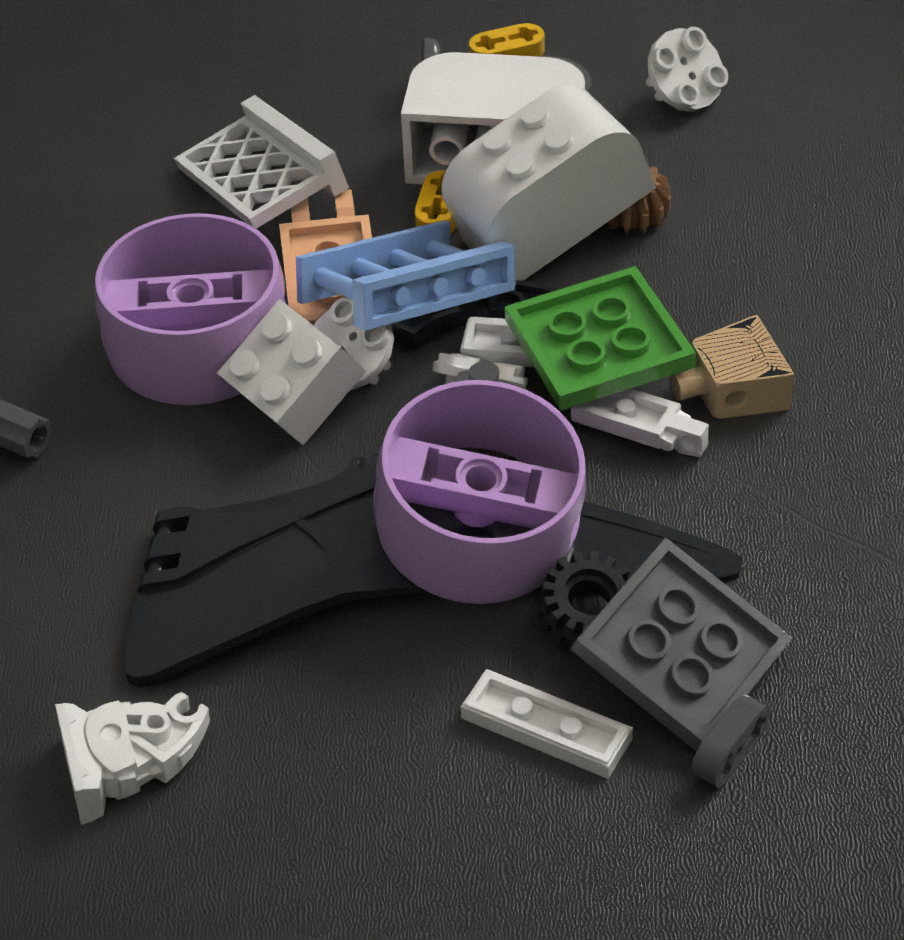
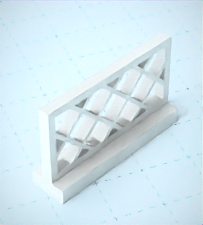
[174,95,349,229]

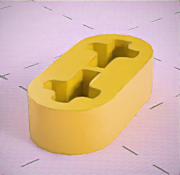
[469,23,545,57]
[415,170,456,235]

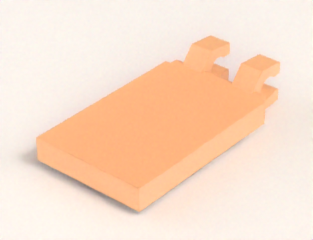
[279,189,372,326]

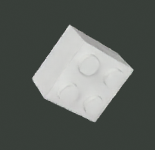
[217,299,366,445]

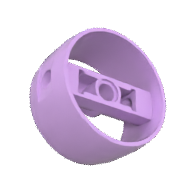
[95,213,286,405]
[373,380,586,604]

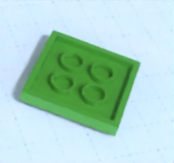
[505,266,696,411]

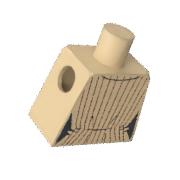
[670,315,794,419]

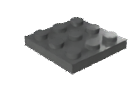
[570,538,792,751]

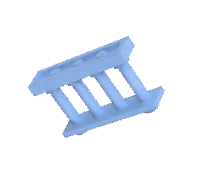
[296,220,515,331]

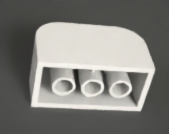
[401,52,585,184]
[442,84,656,286]

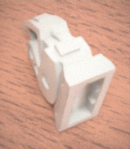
[55,692,210,825]

